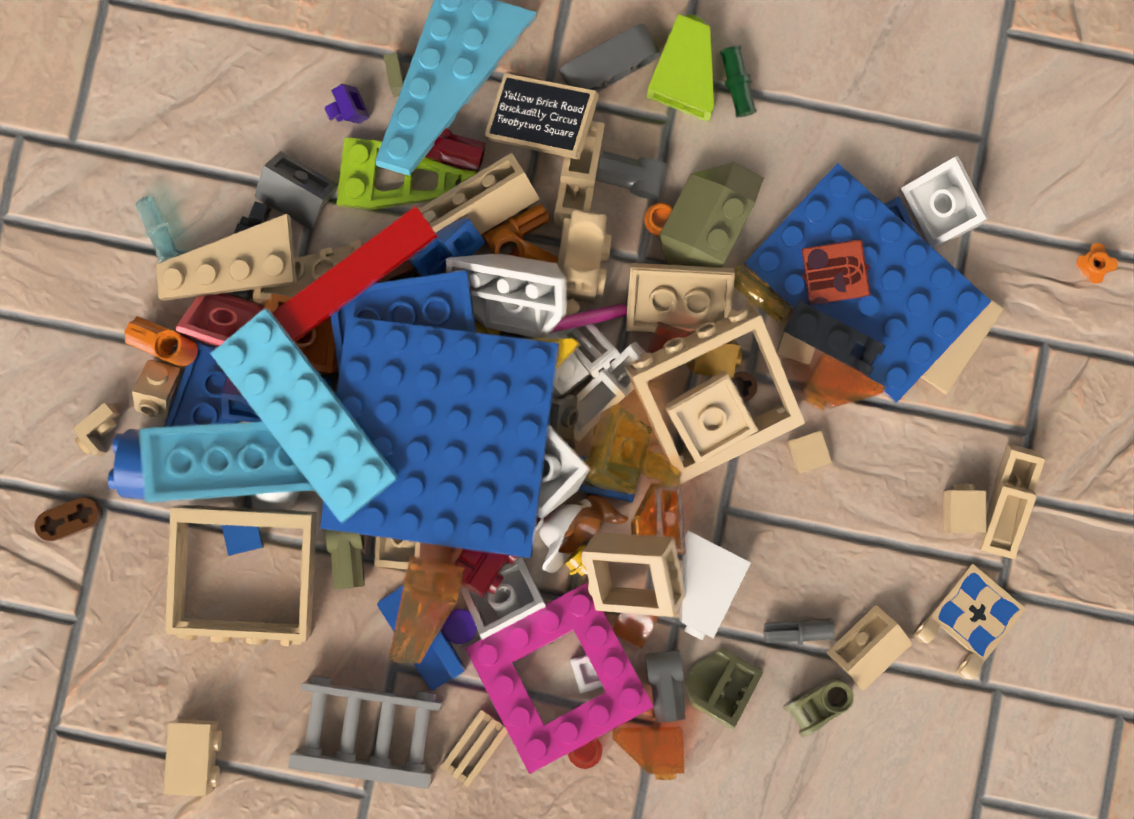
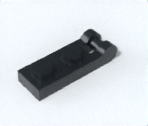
[783,300,886,377]

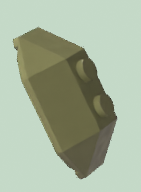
[659,162,764,268]

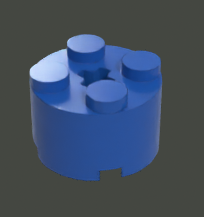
[108,429,166,502]

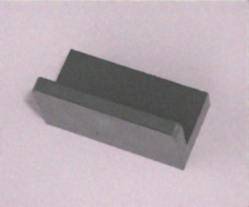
[255,151,338,229]

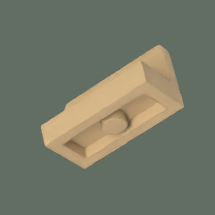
[826,605,912,691]

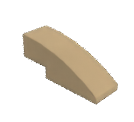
[553,121,605,227]
[980,443,1046,559]

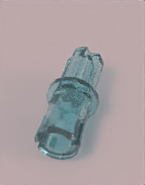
[136,196,180,263]

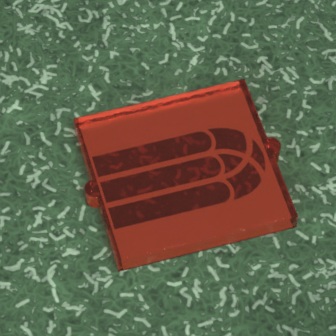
[801,239,871,305]

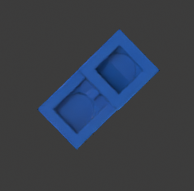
[407,217,485,277]

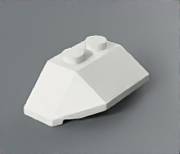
[446,254,566,339]

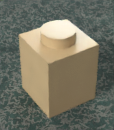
[943,484,986,533]

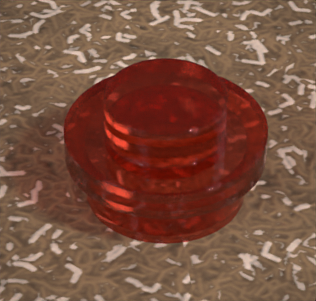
[568,738,602,769]

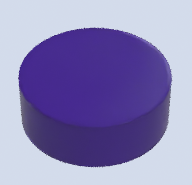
[442,609,477,644]

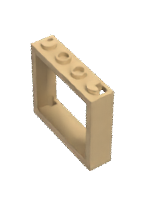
[625,306,805,484]
[165,504,317,646]

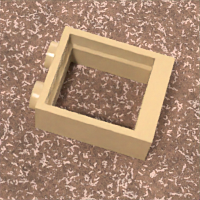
[582,533,686,617]

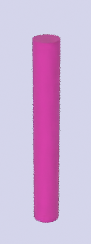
[549,303,627,334]

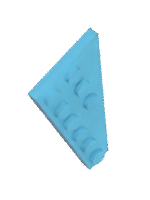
[376,0,536,176]

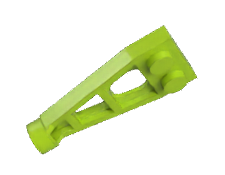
[336,137,477,210]

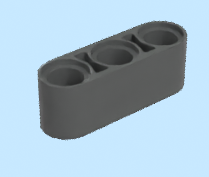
[559,23,661,92]

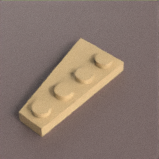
[156,214,297,301]

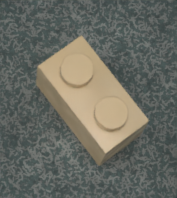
[163,719,222,796]

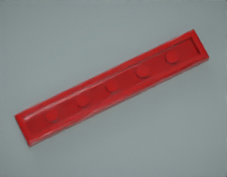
[272,206,438,342]

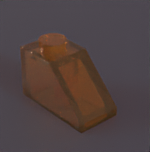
[800,354,886,411]
[631,483,686,555]
[612,727,684,780]

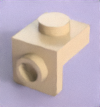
[132,359,181,419]

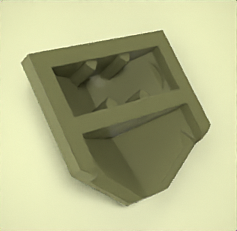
[685,648,763,730]

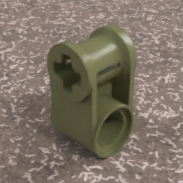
[783,678,854,737]

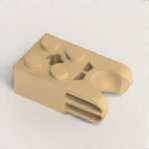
[558,210,612,303]

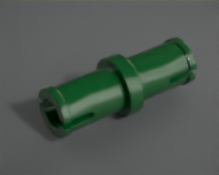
[720,45,757,118]

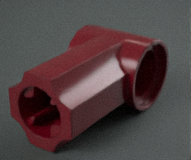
[425,128,486,173]

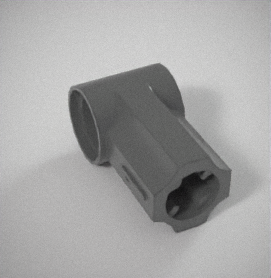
[596,151,668,200]
[645,650,685,722]

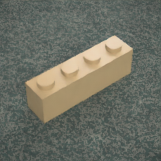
[419,153,539,235]

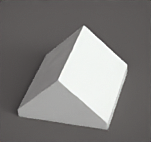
[901,156,989,248]
[537,425,590,519]
[461,557,546,639]

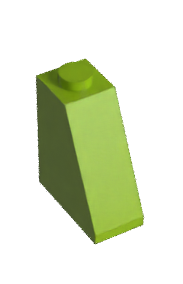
[646,14,714,122]

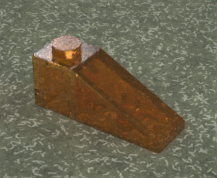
[388,555,464,663]

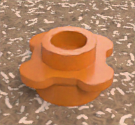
[1076,243,1118,284]

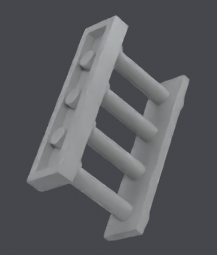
[288,676,444,789]

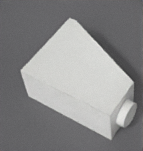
[680,531,751,640]

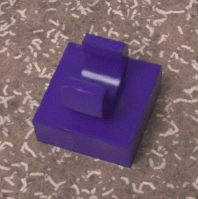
[324,84,371,124]

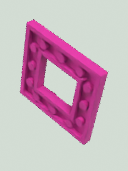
[465,582,654,774]

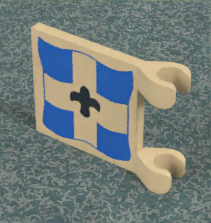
[914,564,1026,680]

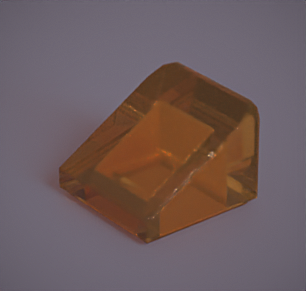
[612,613,659,648]

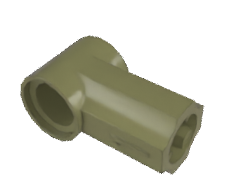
[325,529,365,589]

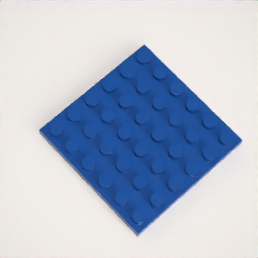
[320,316,559,558]

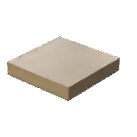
[664,370,759,465]

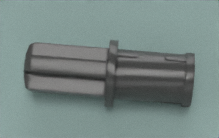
[763,617,834,645]

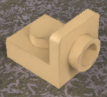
[72,402,122,457]

